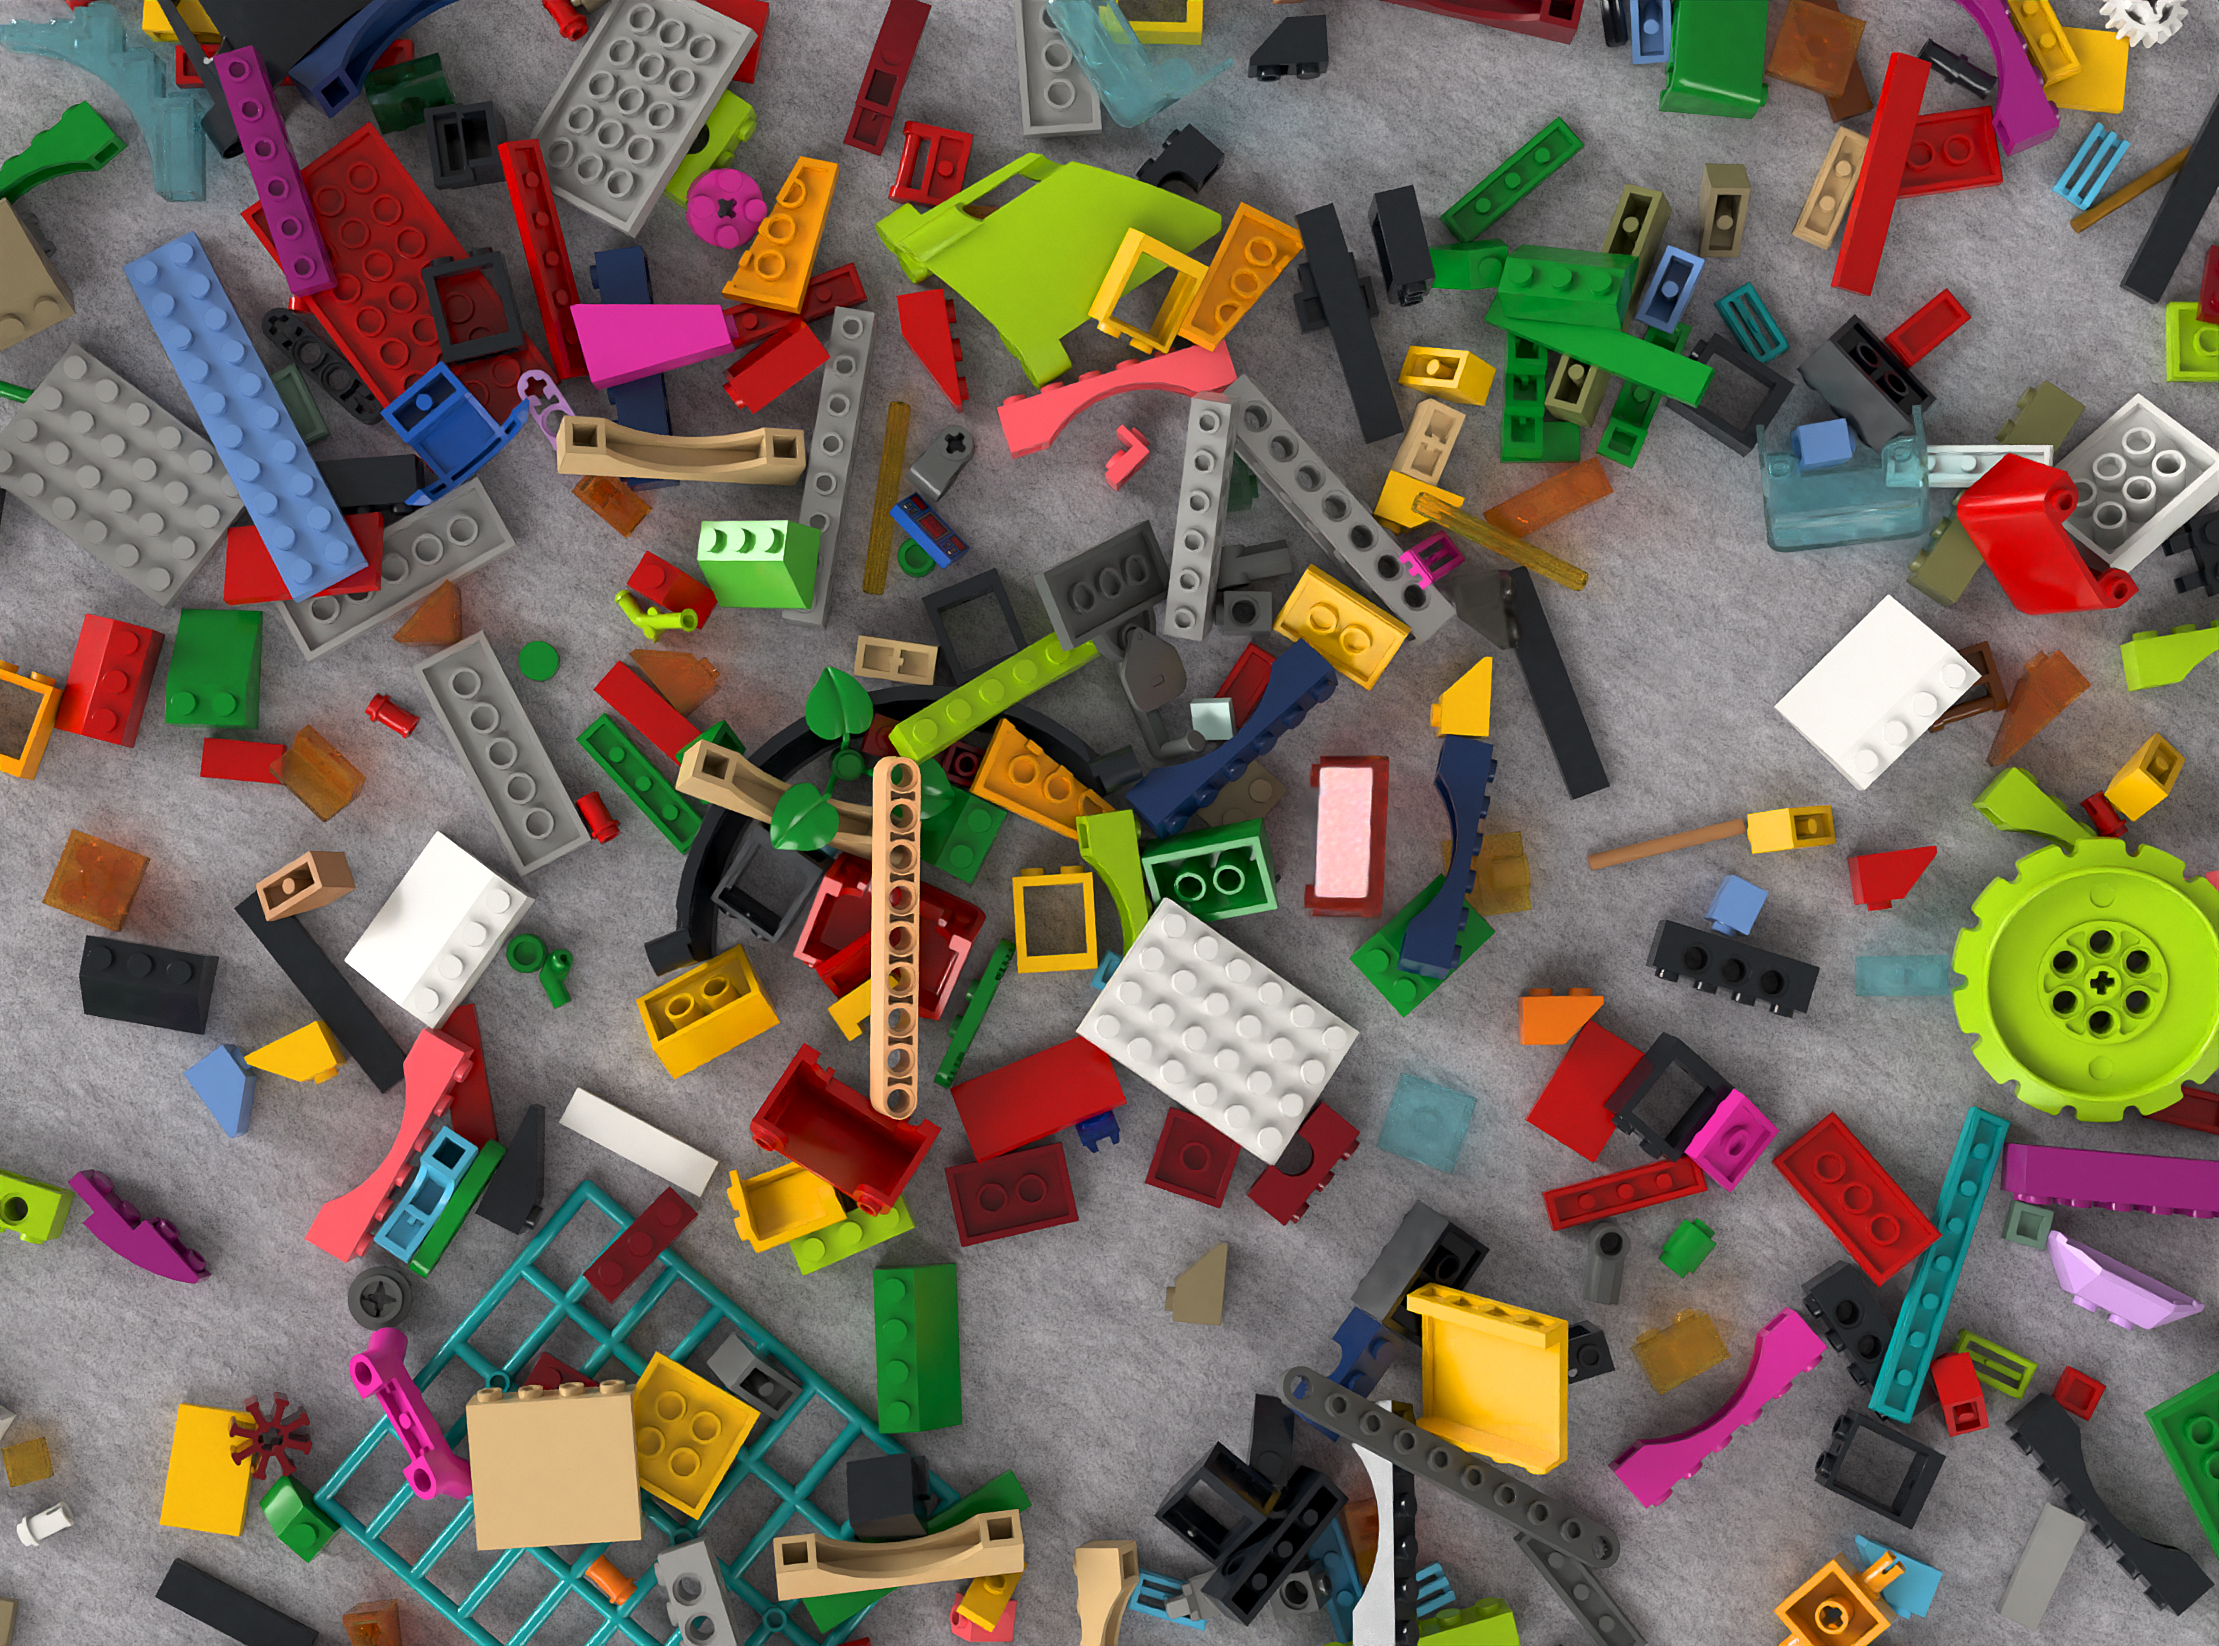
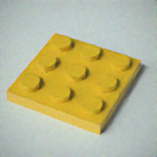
[633,1351,761,1520]

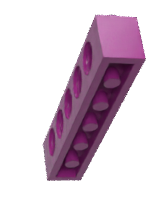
[213,45,338,298]

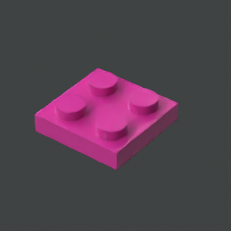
[1685,1089,1779,1193]

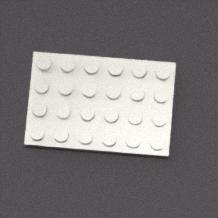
[1076,898,1360,1165]

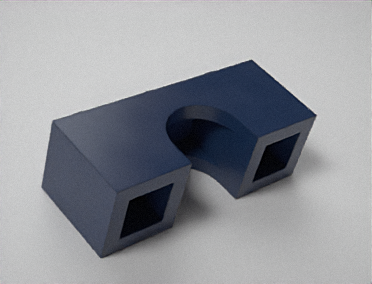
[1286,1306,1406,1442]

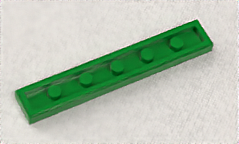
[1484,292,1716,408]
[801,1468,1032,1634]

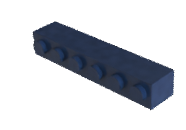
[590,246,680,492]

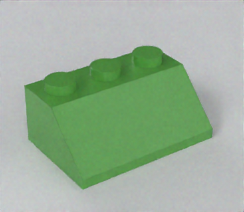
[697,520,821,609]

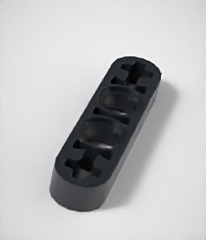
[261,307,384,425]

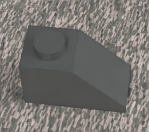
[706,1332,803,1421]

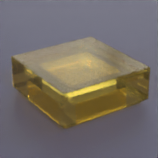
[1,1436,54,1488]

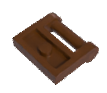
[1928,641,2008,734]

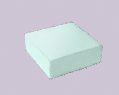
[1190,698,1237,740]

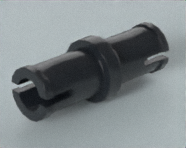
[1916,38,1997,100]

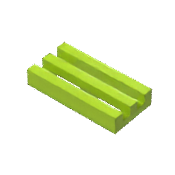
[1951,1328,2038,1400]

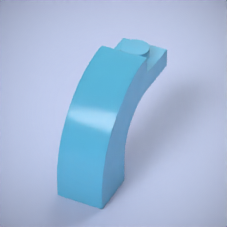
[373,1125,478,1264]

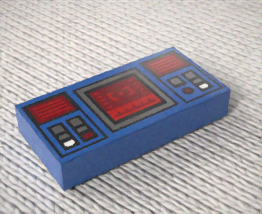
[889,492,970,569]

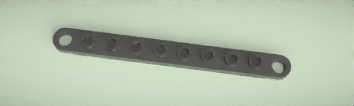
[1276,1366,1620,1569]

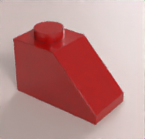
[627,550,718,630]
[1847,845,1937,911]
[1929,1352,1989,1437]

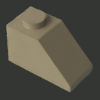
[1698,163,1751,258]
[1165,1241,1228,1326]

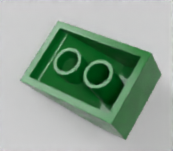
[165,609,263,729]
[1349,872,1496,1018]

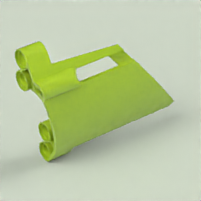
[874,152,1222,390]

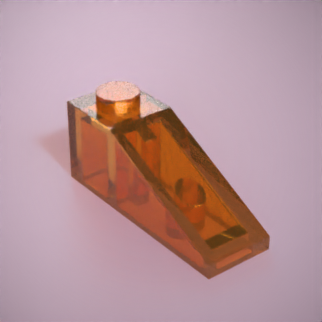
[1483,456,1614,549]
[1986,649,2091,767]

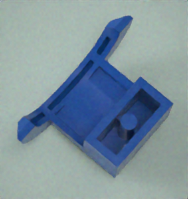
[380,360,530,506]

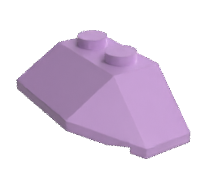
[2046,1230,2205,1331]

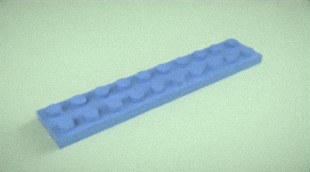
[123,231,369,603]

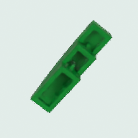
[1501,331,1547,459]

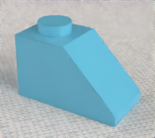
[1855,1534,1943,1619]

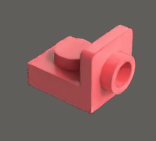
[1105,424,1150,492]

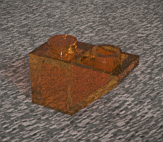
[1342,1496,1379,1585]

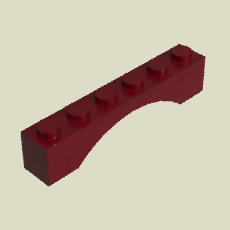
[1379,0,1584,45]

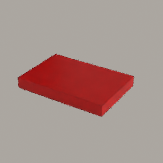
[1896,105,2003,200]
[1524,1019,1645,1163]

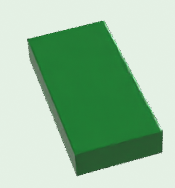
[1499,422,1580,464]

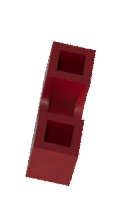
[1245,1101,1360,1226]
[582,1186,698,1306]

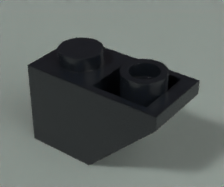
[1248,15,1329,82]

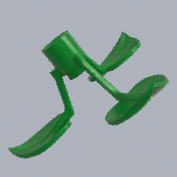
[770,666,955,851]

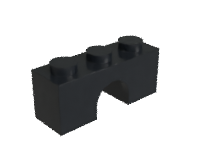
[1136,123,1225,193]

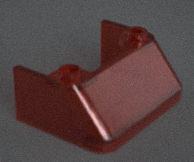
[1304,755,1389,921]

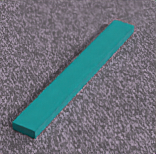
[1868,1106,2011,1424]

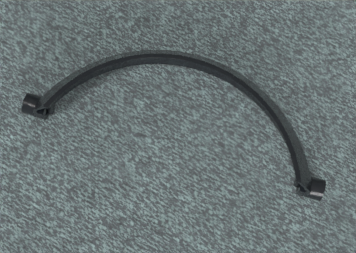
[644,685,1144,977]

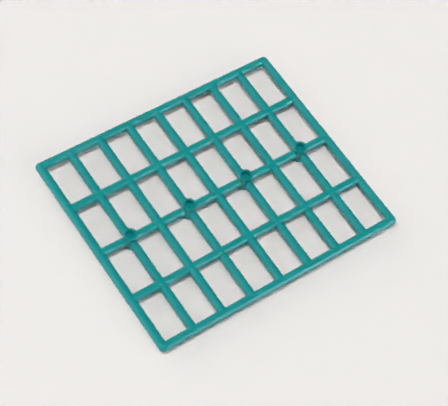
[313,1180,961,1646]

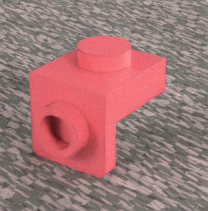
[950,1593,1017,1642]

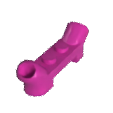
[349,1327,473,1500]

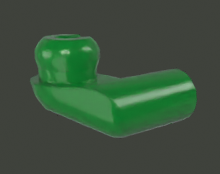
[539,948,573,1009]

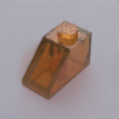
[629,649,722,718]

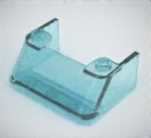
[1046,0,1235,128]
[1756,405,1930,553]

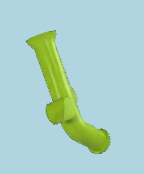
[614,589,698,644]

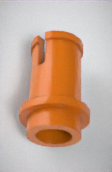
[585,1554,638,1606]

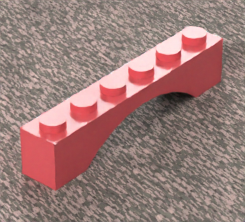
[997,339,1237,460]
[304,1027,474,1263]

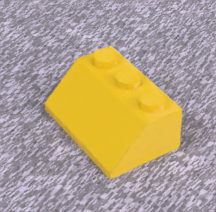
[636,943,780,1080]

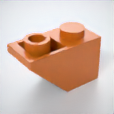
[1518,988,1604,1045]

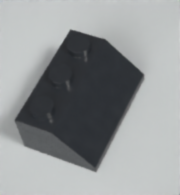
[1797,314,1937,455]
[79,935,219,1035]
[1350,1200,1490,1348]

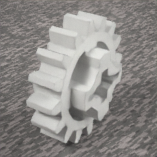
[2099,0,2188,48]

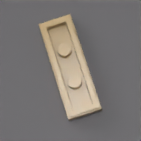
[1791,126,1869,250]

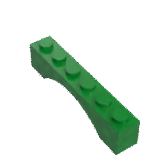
[0,100,128,205]

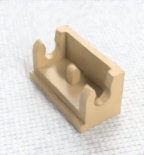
[1389,398,1466,487]
[853,634,941,685]

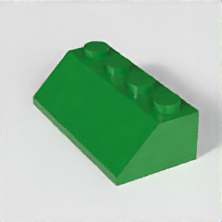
[873,1263,962,1434]

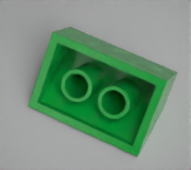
[1497,244,1640,330]
[1141,817,1278,923]

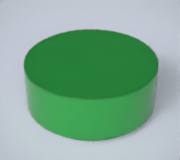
[897,538,937,578]
[518,641,560,682]
[506,933,548,973]

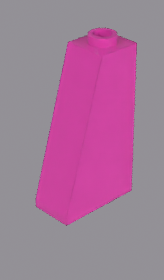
[570,304,739,391]

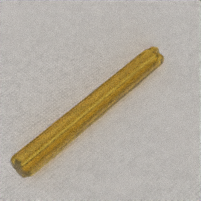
[862,401,911,596]
[1411,492,1589,591]

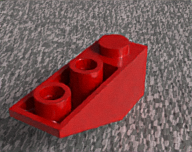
[896,288,969,413]

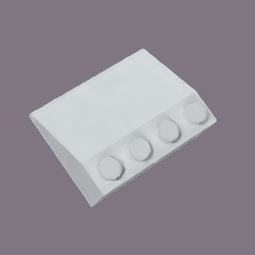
[2054,393,2219,573]
[1774,594,1981,791]
[344,831,536,1029]

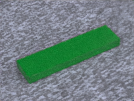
[1439,116,1585,243]
[576,712,704,856]

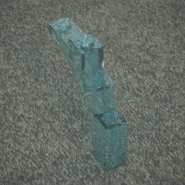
[0,2,206,202]

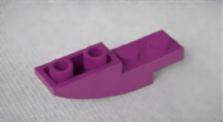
[68,1169,211,1284]

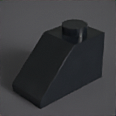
[1246,1393,1295,1487]

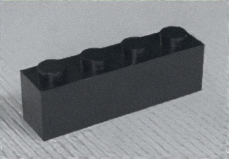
[315,454,425,516]

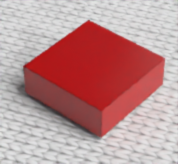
[2051,1365,2106,1422]

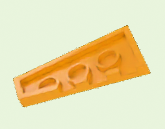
[721,156,840,314]
[1177,201,1304,352]
[969,718,1116,843]

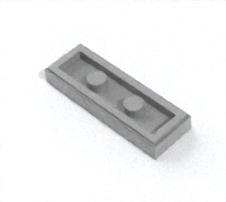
[1996,1502,2087,1632]

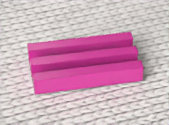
[1399,530,1466,590]

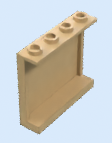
[466,1379,647,1551]

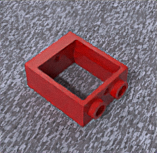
[722,317,831,414]

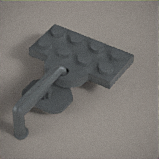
[1033,520,1206,761]

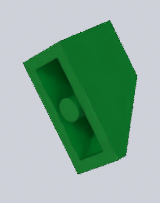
[1429,238,1509,290]
[259,1474,342,1563]

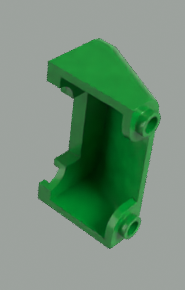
[1659,0,1769,119]

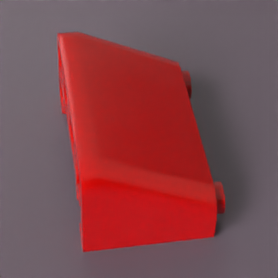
[1957,453,2139,616]
[793,851,986,1022]
[750,1043,942,1217]

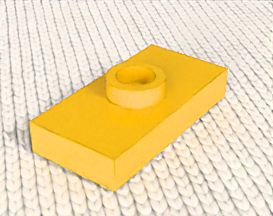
[956,1562,1027,1632]

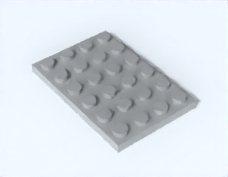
[527,0,758,238]
[0,342,247,610]

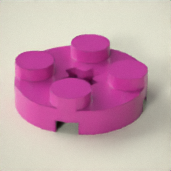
[685,167,767,249]

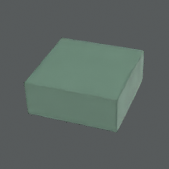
[2001,1200,2055,1250]

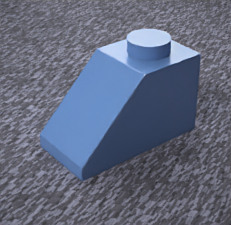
[1630,0,1672,64]
[1635,245,1705,335]
[183,1044,257,1138]

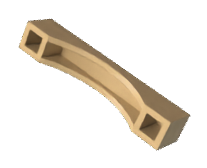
[556,415,806,486]
[675,739,922,867]
[773,1509,1024,1601]
[1073,1540,1140,1646]

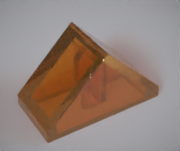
[571,475,652,539]
[392,579,463,647]
[342,1598,402,1646]

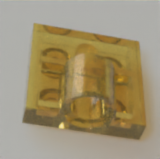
[1440,831,1532,916]

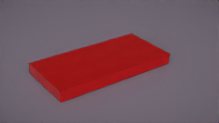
[223,512,384,606]
[949,1035,1127,1164]
[1771,1111,1943,1287]

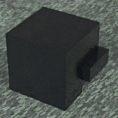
[423,101,508,190]
[846,1452,931,1543]

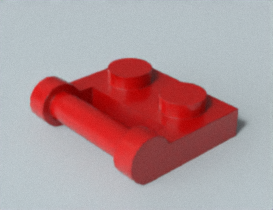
[888,121,974,209]

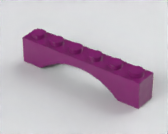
[1953,0,2061,157]

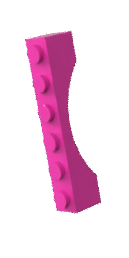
[1608,1307,1828,1509]

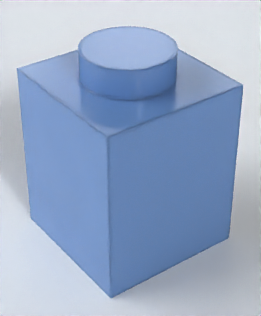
[1790,418,1856,471]
[1704,874,1769,939]

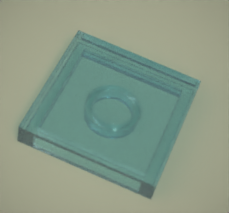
[1375,1072,1478,1174]

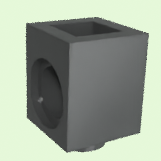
[1215,591,1272,636]
[1269,1558,1332,1619]

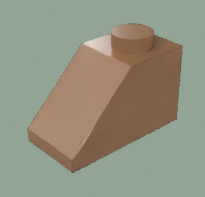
[255,851,356,921]

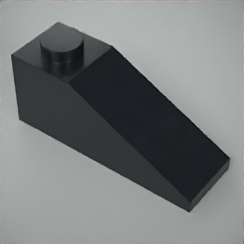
[475,1104,545,1235]

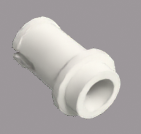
[17,1501,74,1546]

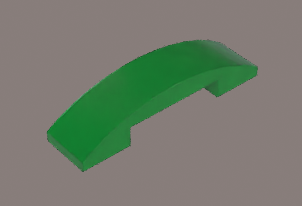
[1596,322,1692,469]

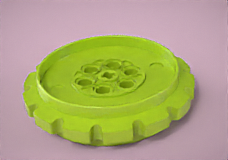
[1951,837,2219,1122]

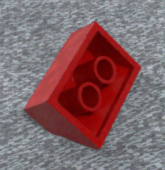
[54,614,165,748]

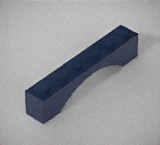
[287,0,459,119]
[1124,638,1338,841]
[1396,734,1497,980]

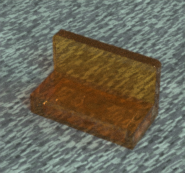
[269,724,366,822]

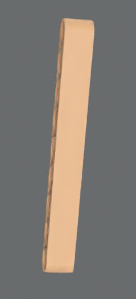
[870,756,921,1120]

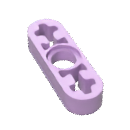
[517,370,576,452]

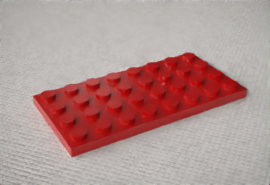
[240,121,562,474]

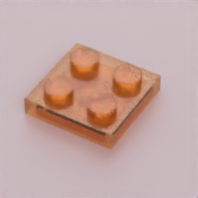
[1764,0,1867,100]
[42,829,151,932]

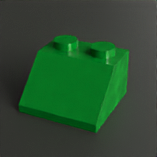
[920,785,1008,886]

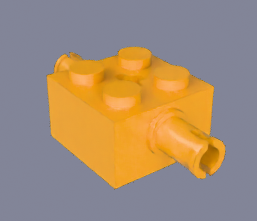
[1773,1550,1906,1646]

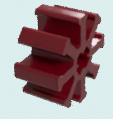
[228,1392,312,1480]

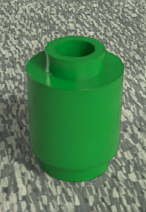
[1658,1217,1717,1279]

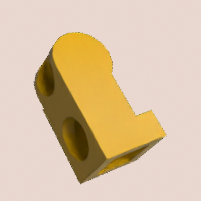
[827,972,901,1042]

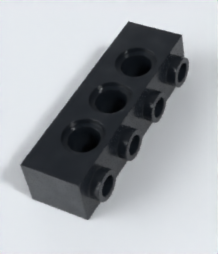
[1646,920,1820,1019]
[1801,1260,1939,1427]
[1200,1465,1349,1627]

